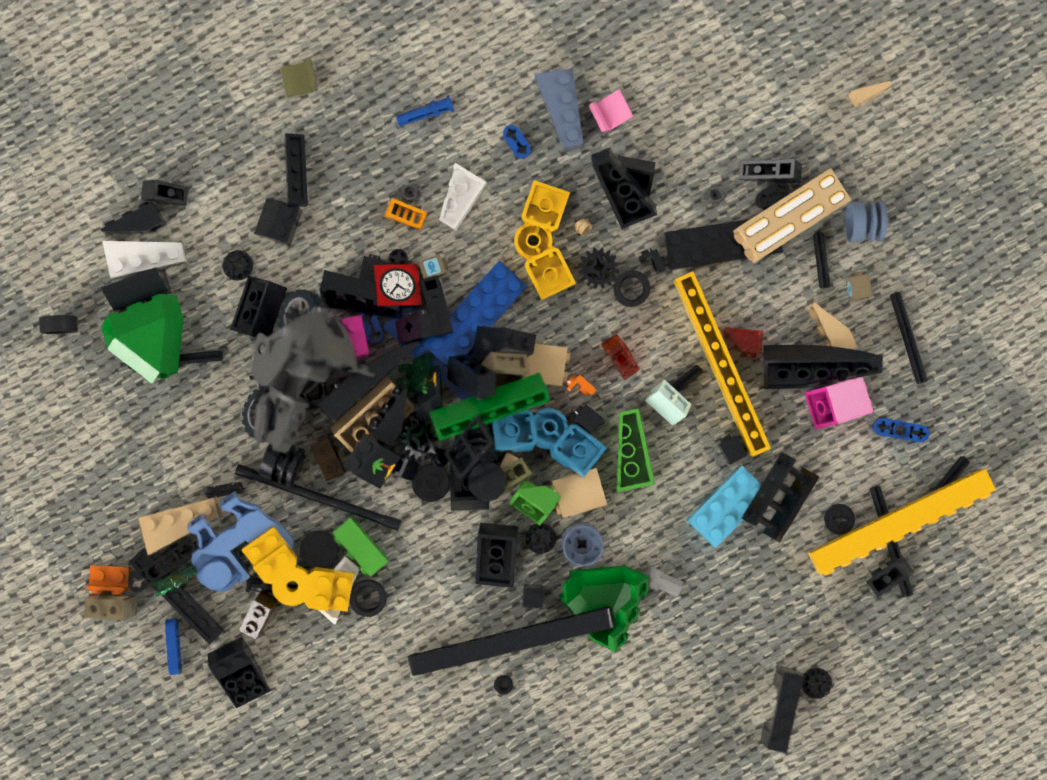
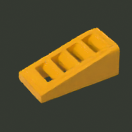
[384,198,427,230]

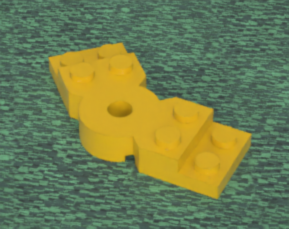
[514,180,576,301]
[242,526,354,612]

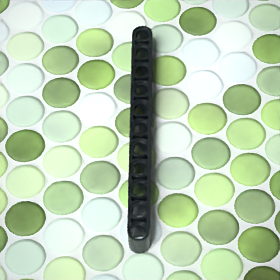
[407,606,616,676]

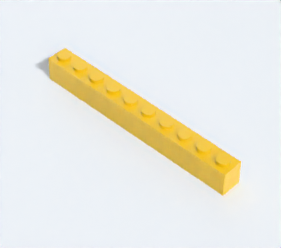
[673,271,771,456]
[807,469,996,576]

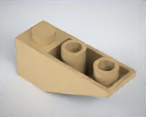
[808,303,858,349]

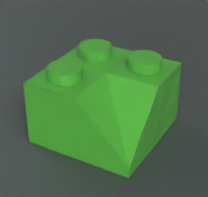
[508,481,561,526]

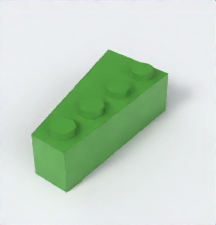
[617,408,655,492]

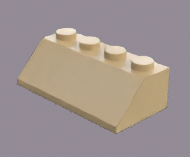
[330,376,415,453]

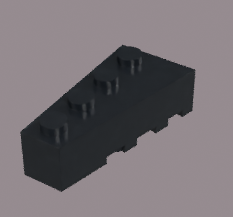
[591,148,657,229]

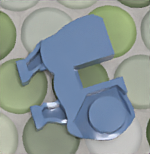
[188,491,293,592]

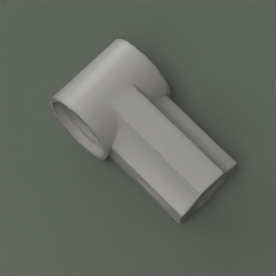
[645,566,683,597]

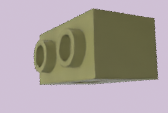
[500,458,534,496]

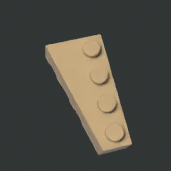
[139,498,223,555]

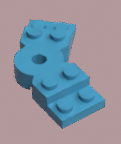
[491,408,607,478]

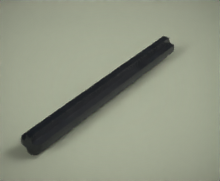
[870,486,913,597]

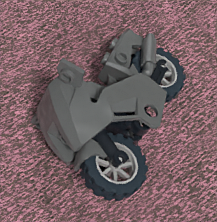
[242,289,375,453]

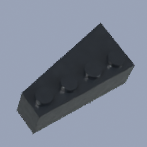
[319,270,402,318]

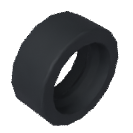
[613,270,650,307]
[39,315,78,334]
[349,580,387,617]

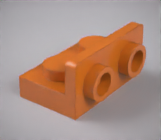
[566,374,597,396]
[86,565,131,595]

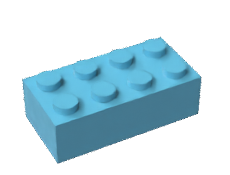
[686,465,761,548]

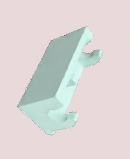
[645,380,692,426]

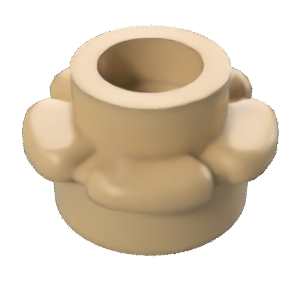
[575,218,593,236]

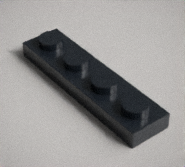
[284,133,308,207]

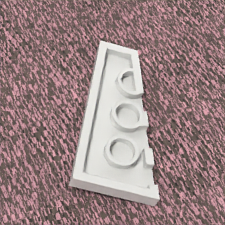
[102,241,186,279]

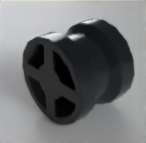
[389,249,409,265]

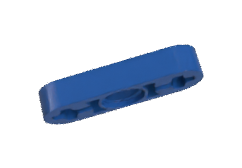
[872,418,929,442]
[165,618,182,675]

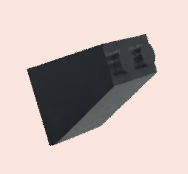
[472,326,536,364]

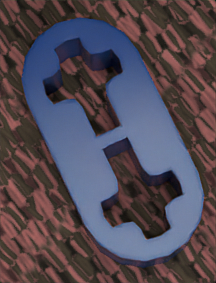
[503,125,531,159]
[359,313,384,344]

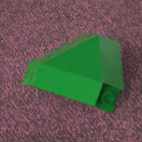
[101,294,184,384]
[558,565,649,652]

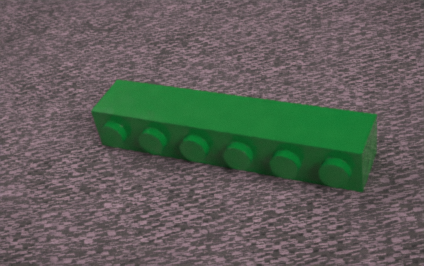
[429,372,550,441]

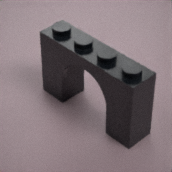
[760,665,804,754]

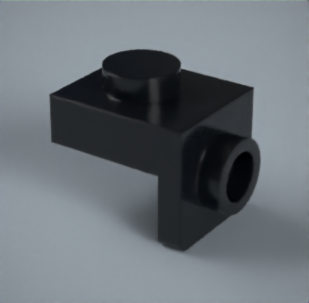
[638,248,667,275]

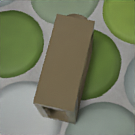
[482,352,530,388]
[84,594,137,620]

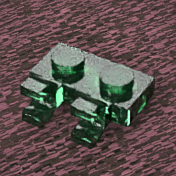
[396,352,433,394]
[150,566,198,597]

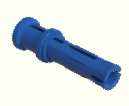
[396,95,454,127]

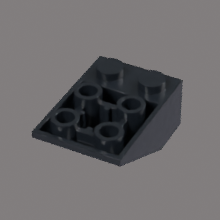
[208,637,271,708]

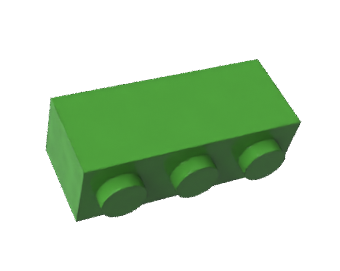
[333,517,389,577]

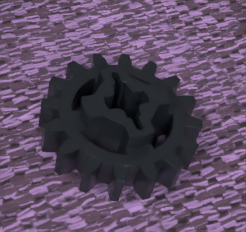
[578,247,619,289]
[398,419,439,462]

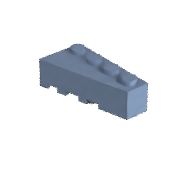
[534,69,583,151]

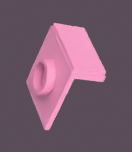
[589,89,634,132]

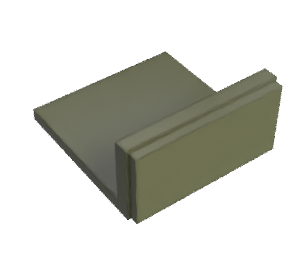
[280,58,318,97]

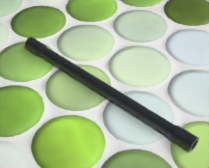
[235,464,402,531]

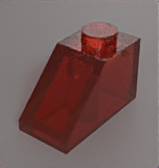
[722,327,764,358]
[601,334,640,381]

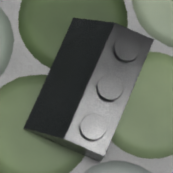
[101,267,172,313]
[230,276,287,338]

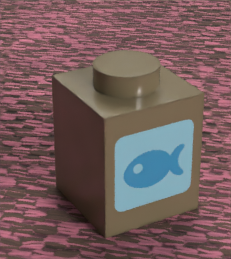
[418,254,449,278]
[846,272,873,301]

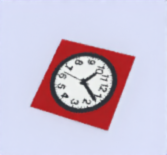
[374,264,422,306]

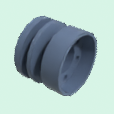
[845,201,887,242]
[561,522,604,567]

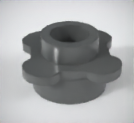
[400,183,420,203]
[704,184,726,207]

